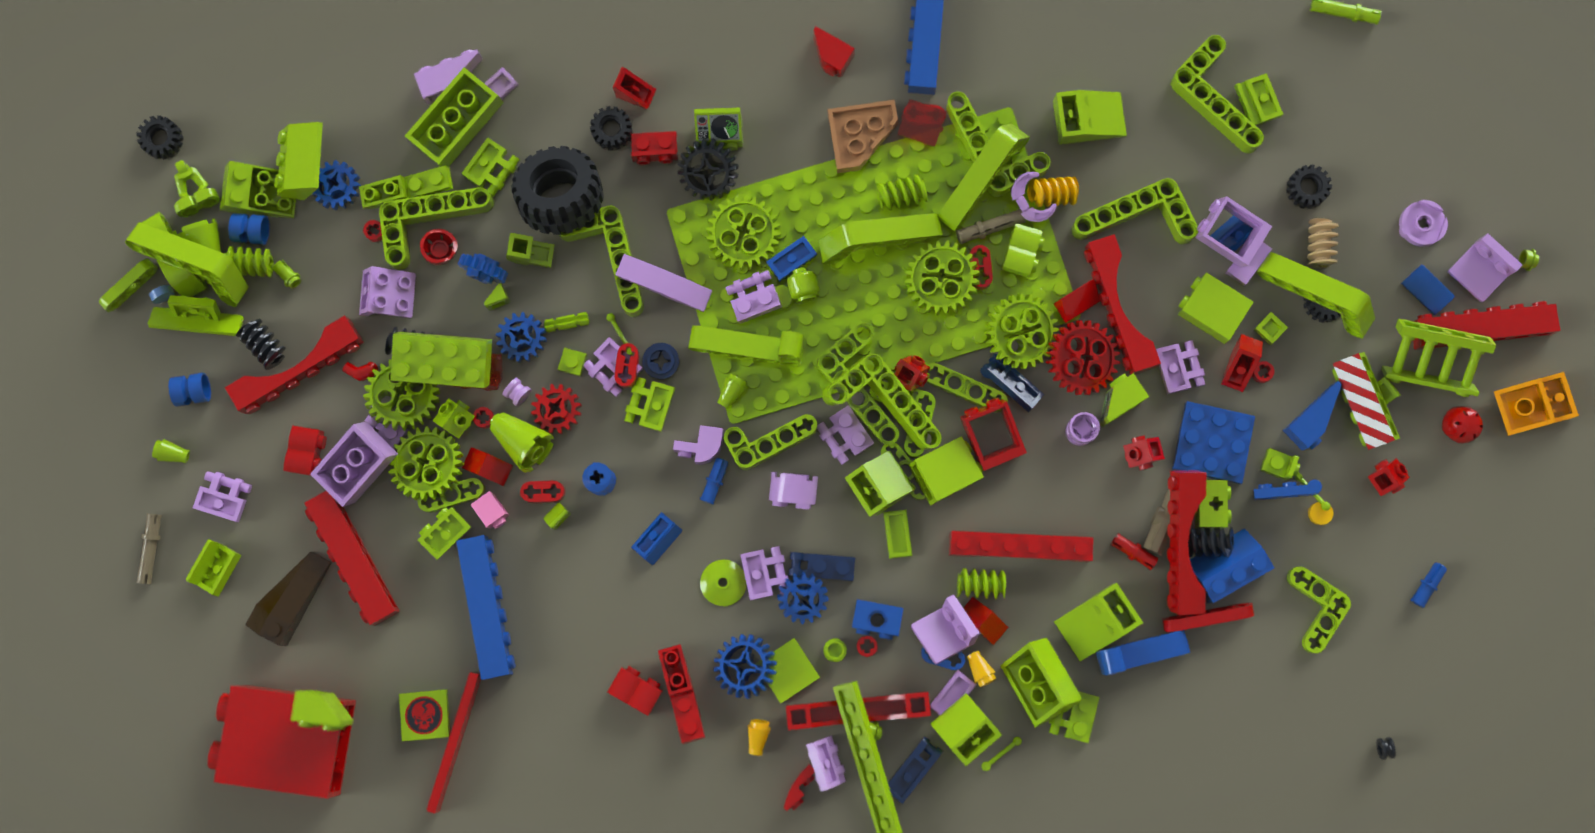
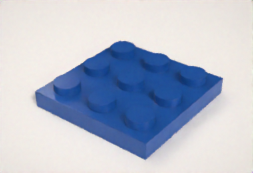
[1172,401,1255,484]

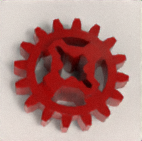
[531,384,582,434]

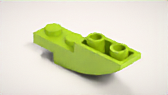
[359,165,453,209]

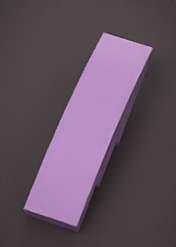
[615,254,712,312]

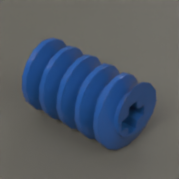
[582,462,617,496]

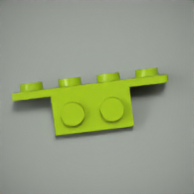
[147,295,244,336]

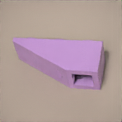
[414,49,482,105]

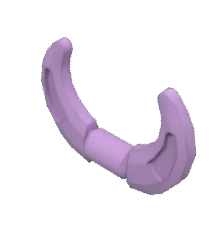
[1011,172,1056,222]

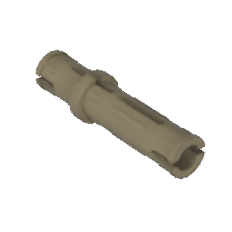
[956,209,1026,244]
[136,513,162,584]

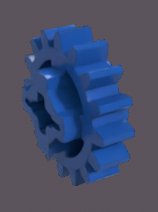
[312,160,361,211]
[457,253,508,284]
[495,312,547,363]
[777,572,829,624]

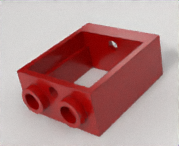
[960,398,1027,471]

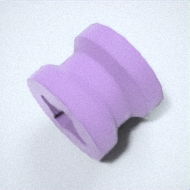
[502,378,531,407]

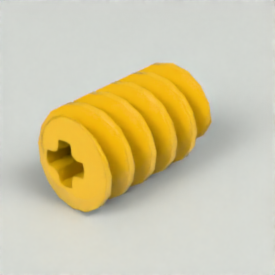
[1027,176,1079,208]

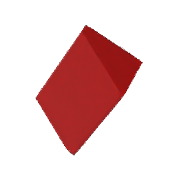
[1053,279,1100,323]

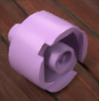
[769,472,818,509]

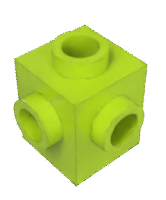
[433,398,475,439]

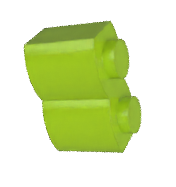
[1002,223,1045,277]

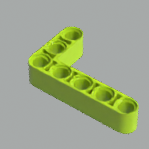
[1171,35,1264,154]
[946,91,1051,197]
[938,124,1030,232]
[1071,178,1198,244]
[379,187,494,270]
[559,205,644,317]
[818,213,943,264]
[125,222,249,307]
[1257,252,1375,339]
[817,322,899,445]
[688,325,803,367]
[822,354,941,450]

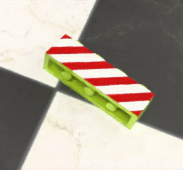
[1332,352,1400,450]

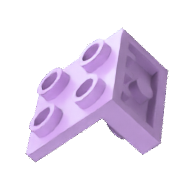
[1448,233,1522,302]
[359,266,416,318]
[911,594,980,664]

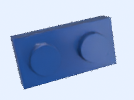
[766,236,817,282]

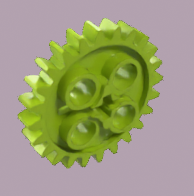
[706,195,781,270]
[905,240,980,315]
[985,294,1059,369]
[363,359,440,431]
[388,426,464,502]

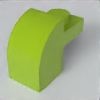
[506,232,555,268]

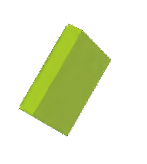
[755,638,820,703]

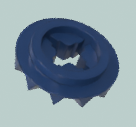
[642,343,680,380]

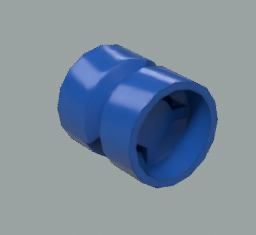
[228,213,270,245]
[168,372,211,407]

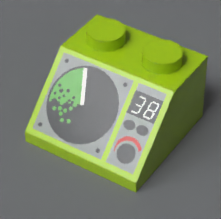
[694,108,743,151]
[1100,373,1149,428]

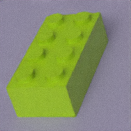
[405,67,504,167]
[391,332,492,388]

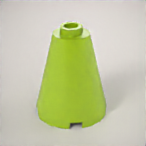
[171,218,221,284]
[490,412,554,473]

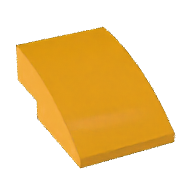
[1493,372,1579,436]

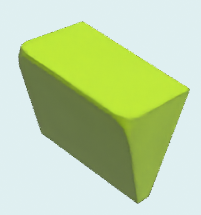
[484,283,510,311]
[543,502,571,530]

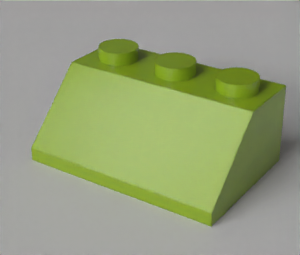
[274,122,323,201]
[1000,638,1083,727]

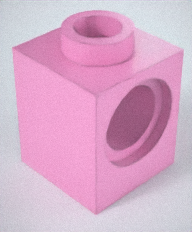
[471,491,509,529]

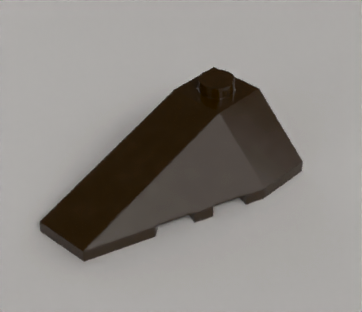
[245,552,332,646]

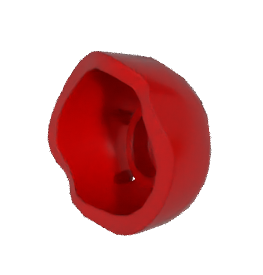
[420,229,458,265]
[1442,406,1483,443]

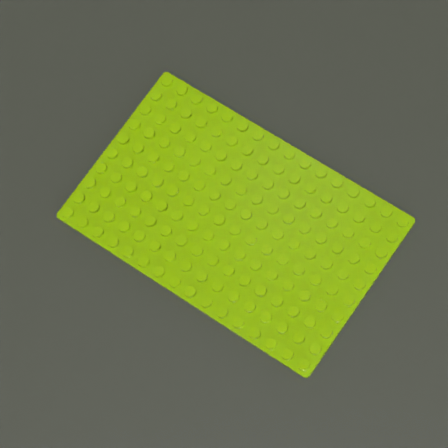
[667,107,1081,424]

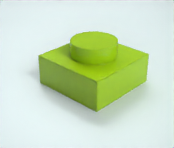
[1254,312,1288,345]
[558,348,587,377]
[1377,377,1401,405]

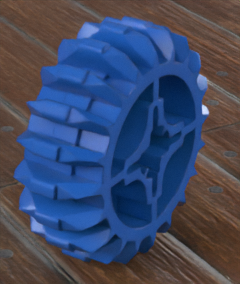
[713,634,777,699]

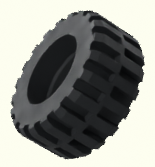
[511,146,604,235]

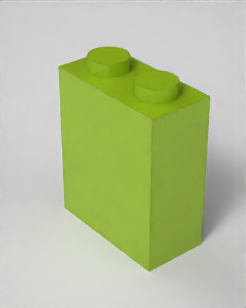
[1177,272,1254,344]
[909,436,984,506]

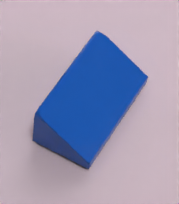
[1210,215,1253,252]
[1401,265,1455,315]
[631,512,682,565]

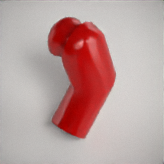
[342,362,378,381]

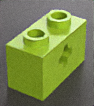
[1195,480,1232,529]

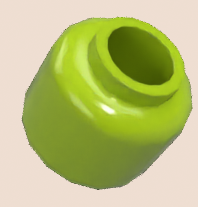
[787,267,819,303]

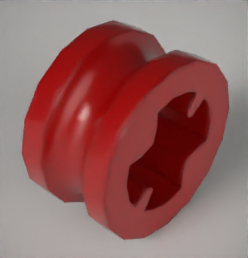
[363,220,382,242]
[1252,361,1274,383]
[473,407,494,429]
[857,636,878,657]

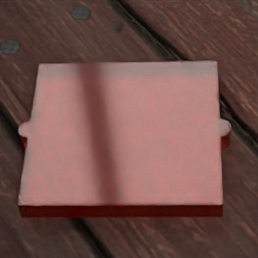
[897,99,947,147]

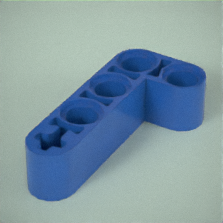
[1096,630,1191,675]

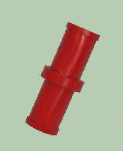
[1110,533,1159,570]

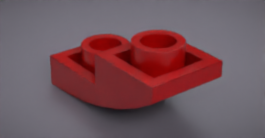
[784,763,815,811]

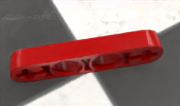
[1162,603,1255,632]

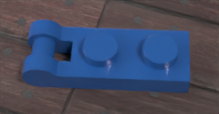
[1253,479,1322,500]

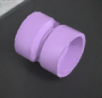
[1065,412,1100,446]

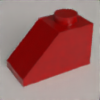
[814,26,855,78]
[1221,334,1263,392]

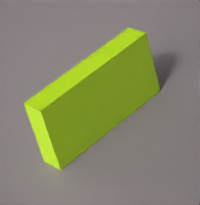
[883,509,912,559]

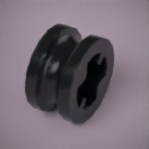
[1376,737,1396,760]

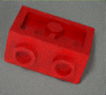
[631,131,678,165]

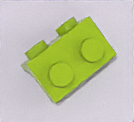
[186,539,242,597]

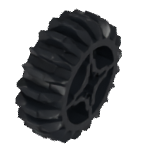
[677,138,739,201]

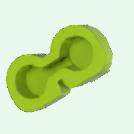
[174,160,220,217]

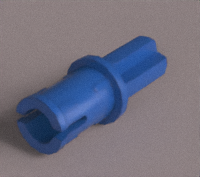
[700,458,729,505]
[1410,562,1447,608]

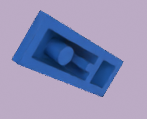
[1282,381,1342,451]

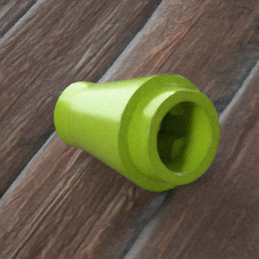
[717,373,747,409]
[152,439,190,463]

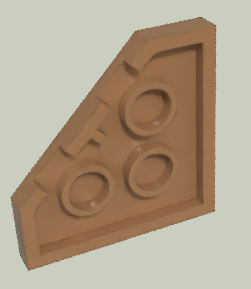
[827,100,898,173]

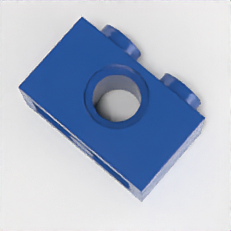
[852,599,904,640]

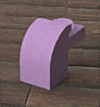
[673,425,724,465]

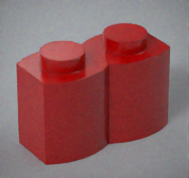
[283,425,327,476]
[607,665,663,716]

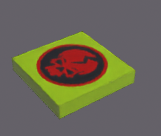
[399,689,450,741]

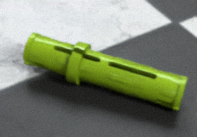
[1310,0,1382,25]

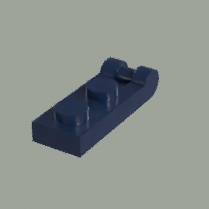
[980,354,1044,413]
[788,552,855,581]
[888,736,943,804]

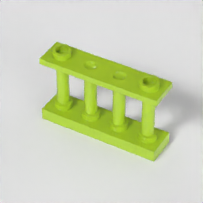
[1381,318,1496,397]

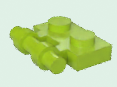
[461,137,520,197]
[624,377,675,432]
[1049,691,1099,743]

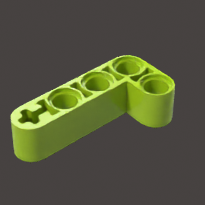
[141,212,207,297]
[724,414,817,470]

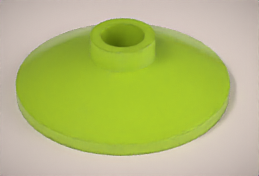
[700,559,747,606]

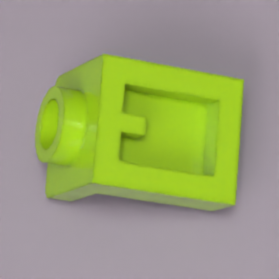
[1260,448,1300,480]

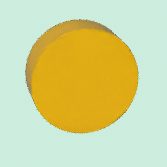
[1308,502,1334,525]

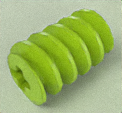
[878,174,928,210]
[223,246,274,278]
[957,568,1006,599]

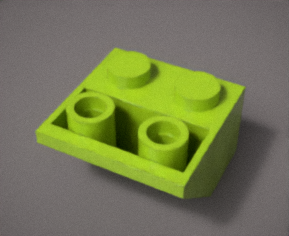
[845,451,915,517]
[291,690,353,731]
[931,693,1002,766]

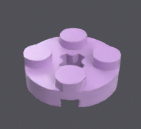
[1399,200,1448,247]

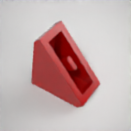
[613,67,657,109]
[462,447,514,486]
[963,597,1009,645]

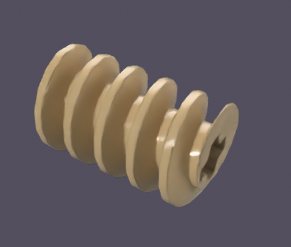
[1307,218,1339,269]

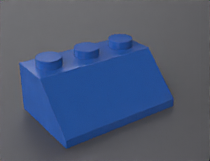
[1190,528,1275,604]

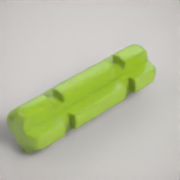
[544,312,589,333]

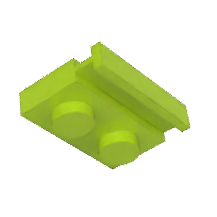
[1234,73,1283,125]

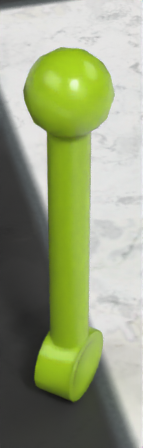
[606,313,634,355]
[1295,472,1331,511]
[981,736,1022,771]

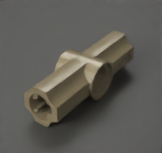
[1142,489,1170,556]

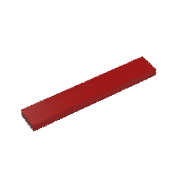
[426,672,481,814]

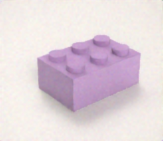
[310,421,398,507]

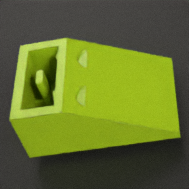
[1053,90,1127,145]
[220,161,296,218]
[1054,583,1143,661]

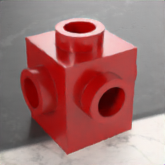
[894,355,930,391]
[1123,435,1165,471]
[1368,458,1410,496]

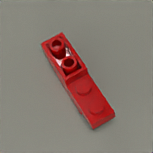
[658,644,706,745]

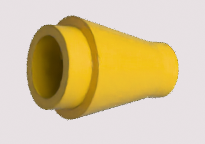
[967,650,997,688]
[748,719,771,756]

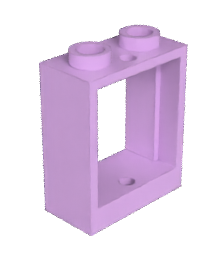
[1195,196,1272,267]

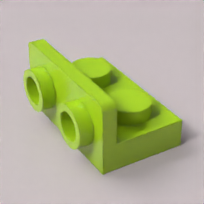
[418,507,472,560]

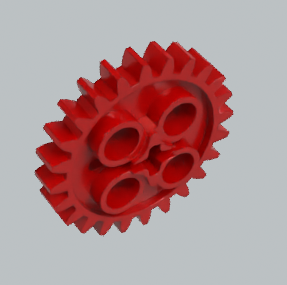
[1046,320,1120,395]

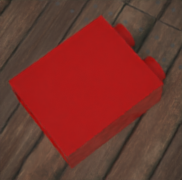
[207,685,356,799]

